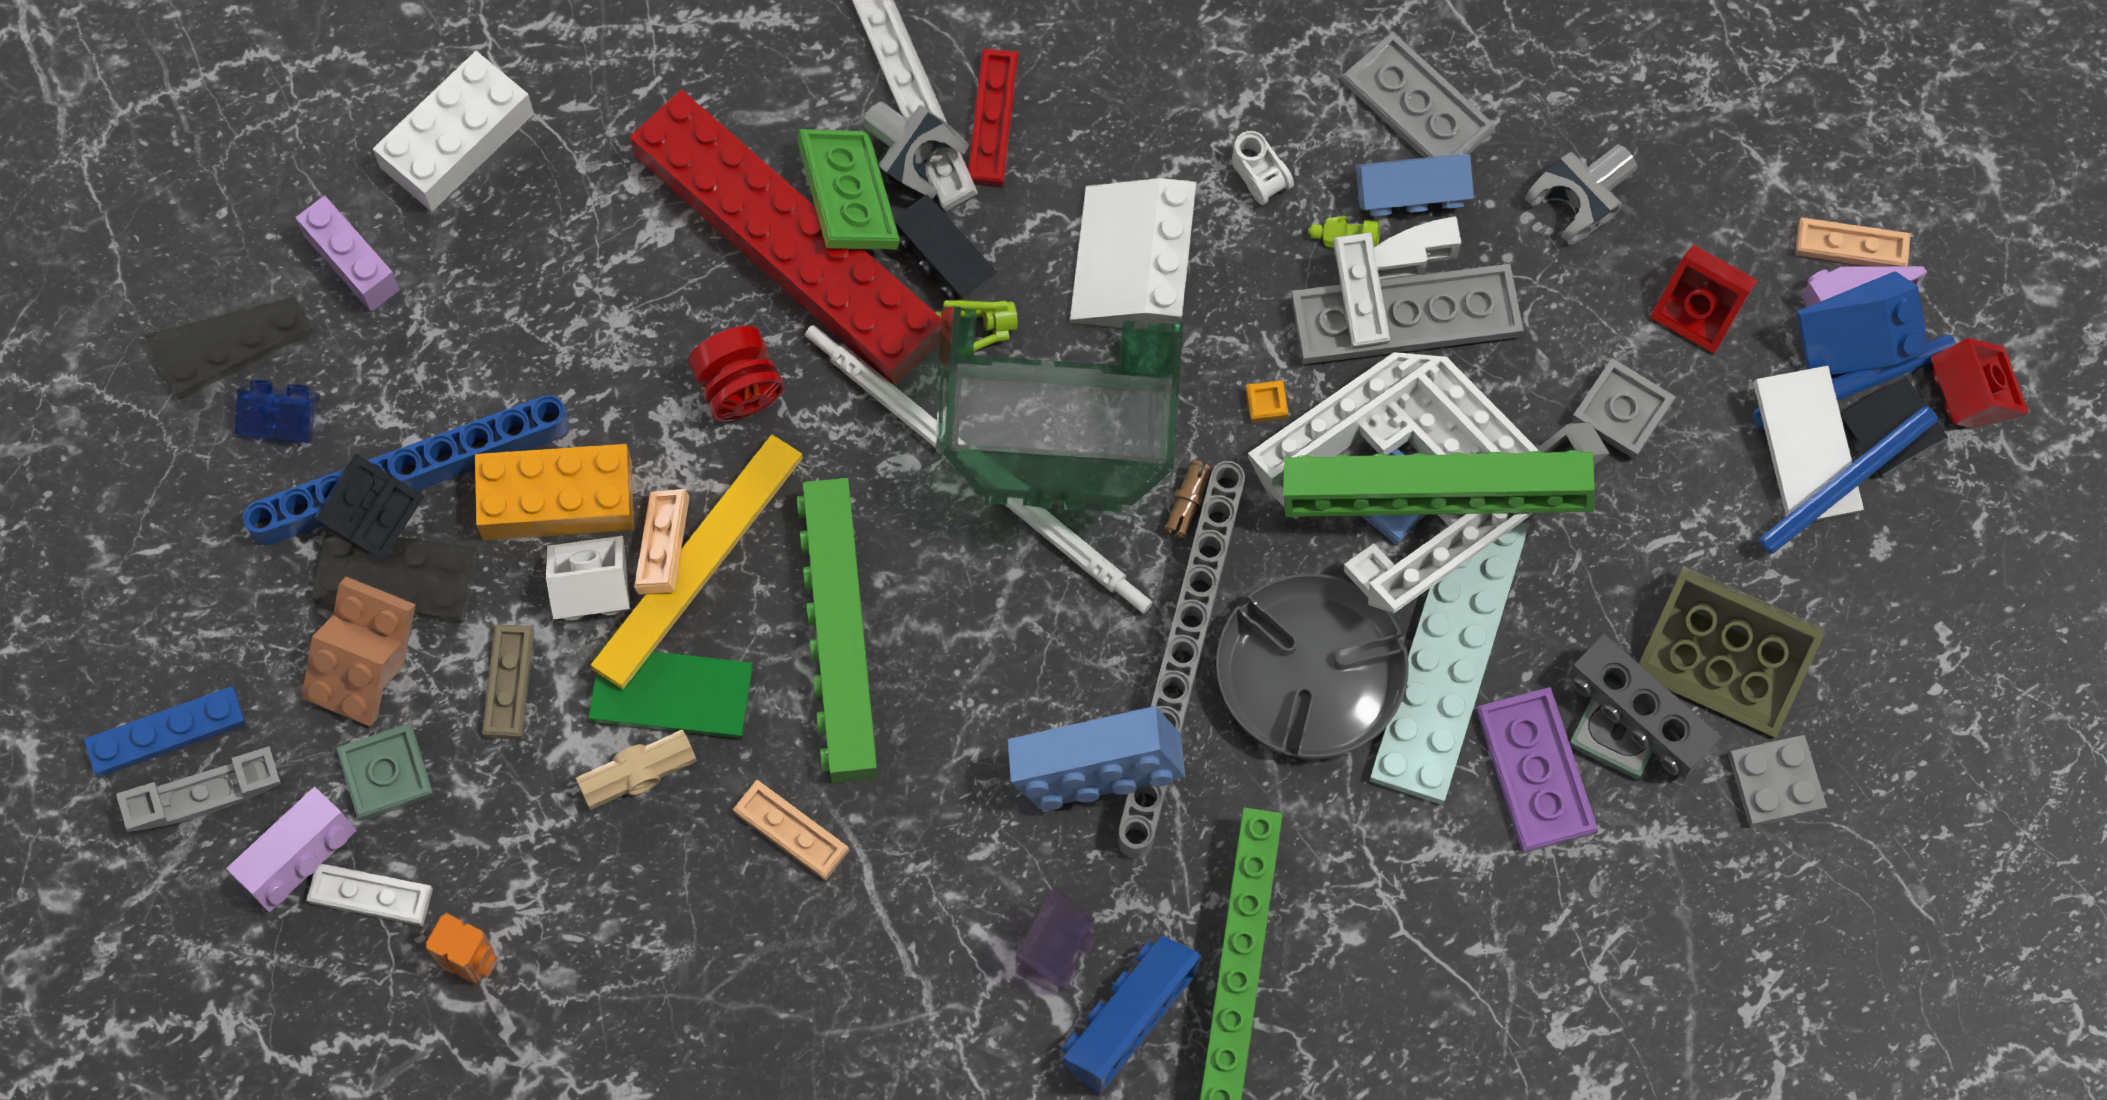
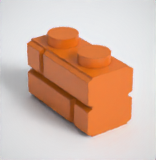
[426,913,497,984]

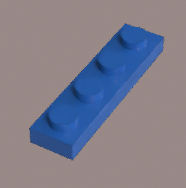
[84,686,247,778]

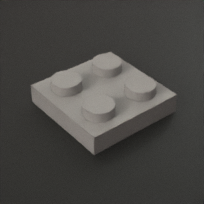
[1571,358,1676,459]
[1728,735,1827,828]

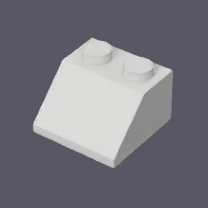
[546,536,630,620]

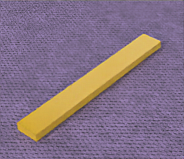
[591,434,803,690]

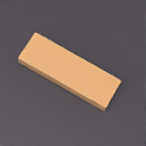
[1795,217,1911,267]
[634,489,690,595]
[733,780,849,881]

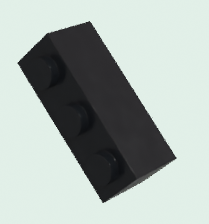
[894,194,998,310]

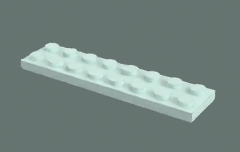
[1369,522,1530,805]

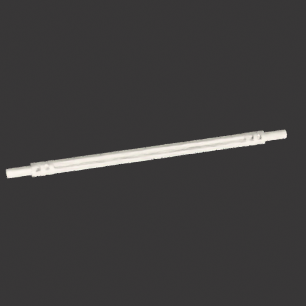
[805,325,1153,614]

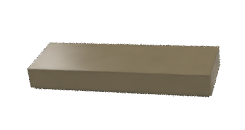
[482,624,535,740]

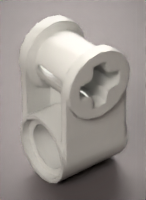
[1232,131,1294,205]

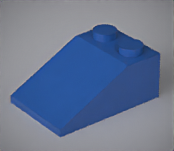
[1796,271,1929,375]

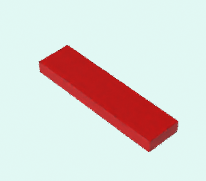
[968,49,1018,187]

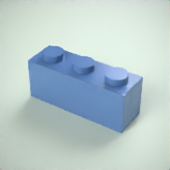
[1356,154,1474,216]

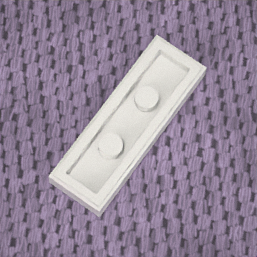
[1333,233,1390,348]
[307,864,433,926]

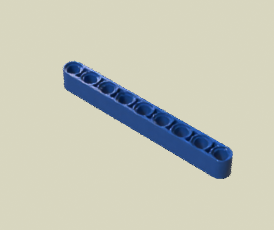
[243,395,569,546]

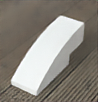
[1374,216,1461,280]

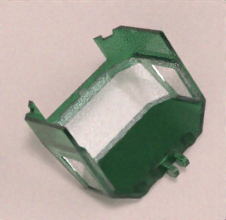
[936,307,1184,512]

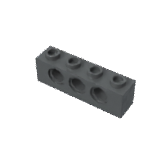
[1568,634,1722,780]

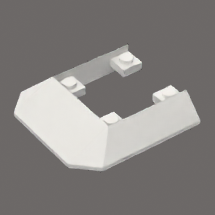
[1248,352,1539,613]

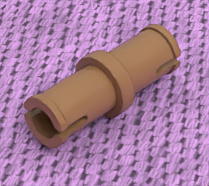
[1164,460,1213,538]

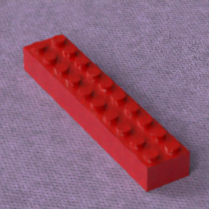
[629,89,945,386]

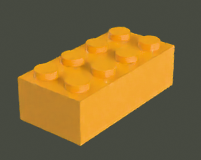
[475,444,634,541]

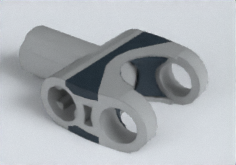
[863,102,969,199]
[1525,145,1637,245]

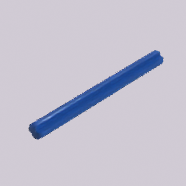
[1752,334,1957,430]
[1759,406,1938,554]

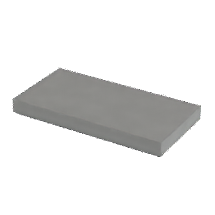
[1341,32,1496,158]

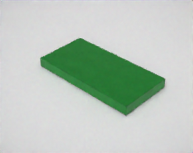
[589,646,753,739]

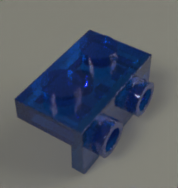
[234,380,320,443]

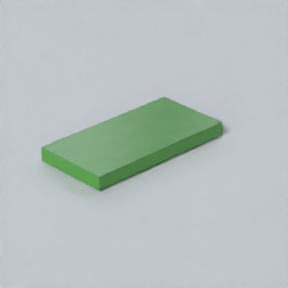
[797,129,900,250]

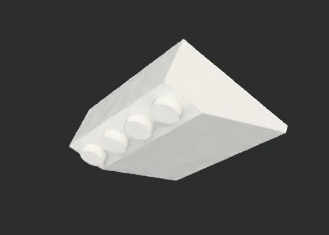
[1070,178,1196,334]

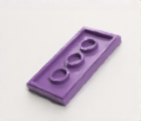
[1476,687,1599,854]

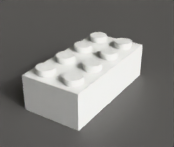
[373,51,534,212]

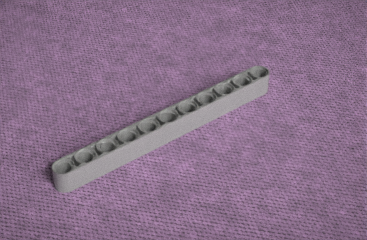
[1118,461,1245,859]

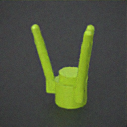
[935,300,1018,357]

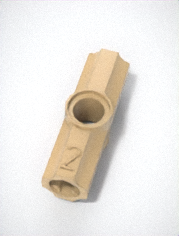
[576,729,697,810]

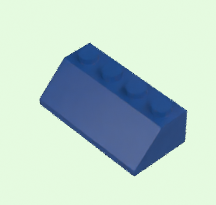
[1062,936,1201,1095]

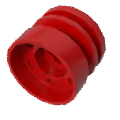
[687,326,785,422]

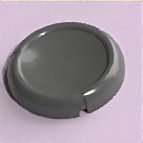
[1216,574,1409,760]

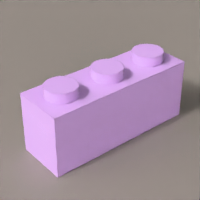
[295,195,400,312]
[226,786,357,912]

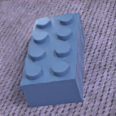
[1008,706,1185,810]

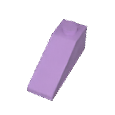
[1802,266,1927,307]

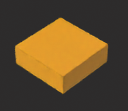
[1246,380,1289,424]

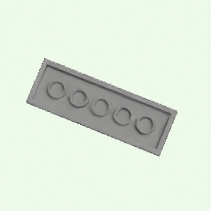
[1291,264,1524,364]

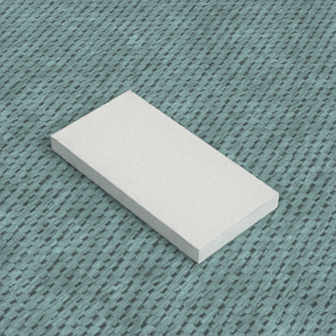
[1753,366,1864,521]

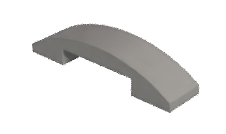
[116,747,281,832]

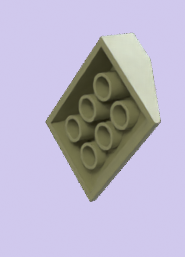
[1639,565,1825,738]

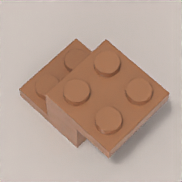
[301,577,416,726]

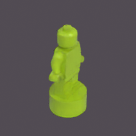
[1308,215,1380,249]

